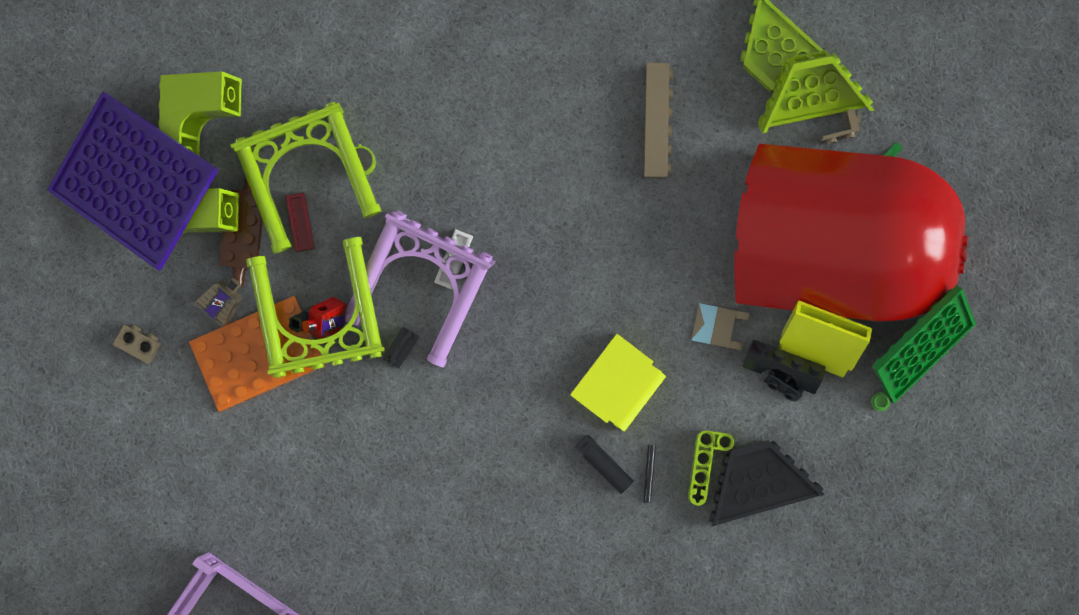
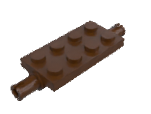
[218,176,263,288]

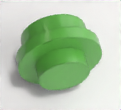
[871,392,890,411]

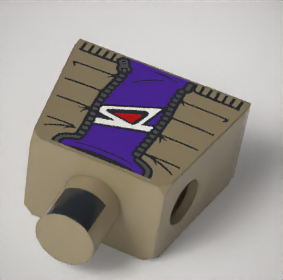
[194,278,242,327]

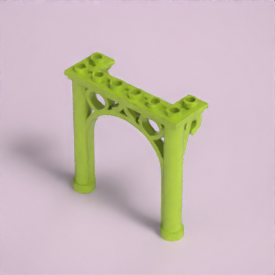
[230,102,382,254]
[246,237,385,378]

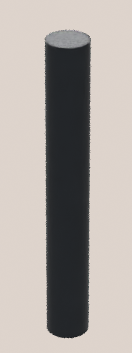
[643,445,656,503]

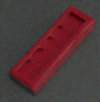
[285,192,315,253]

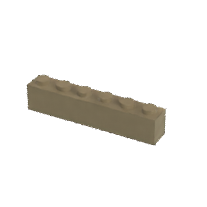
[643,63,673,179]

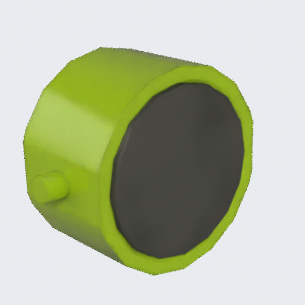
[355,144,376,176]

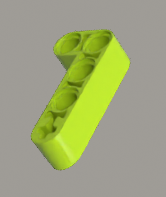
[688,430,734,506]

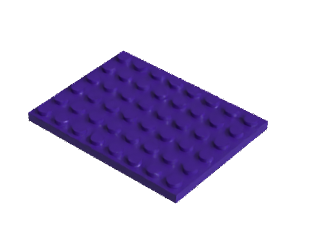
[47,91,218,270]

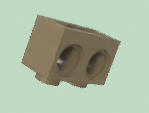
[113,323,162,364]

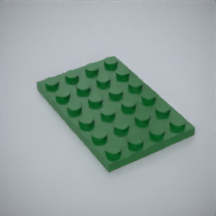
[872,285,976,404]

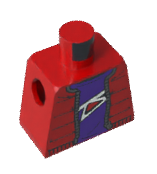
[302,297,346,339]

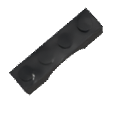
[743,339,826,394]

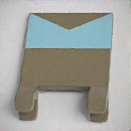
[691,303,750,351]

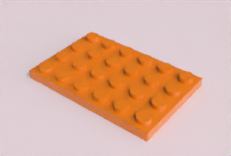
[189,296,325,412]

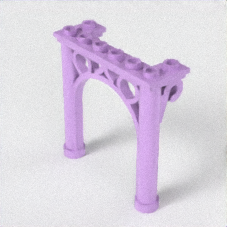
[345,210,496,367]

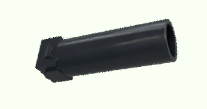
[575,435,634,494]

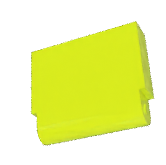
[779,300,872,378]
[570,334,666,432]

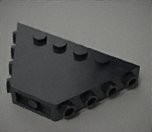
[709,440,825,526]

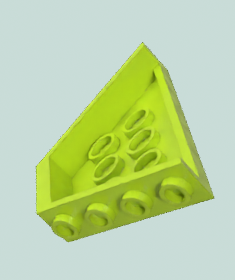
[740,0,845,92]
[758,50,874,133]

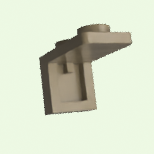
[819,109,860,145]

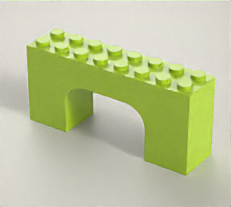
[158,71,242,233]

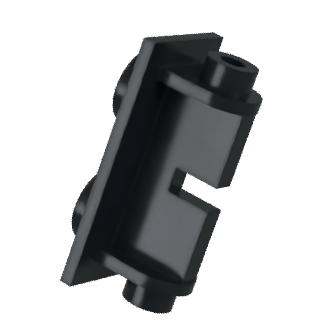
[383,327,419,369]
[764,369,804,402]

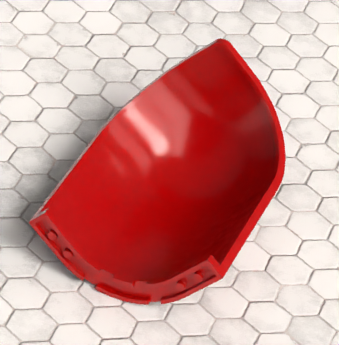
[734,143,968,321]

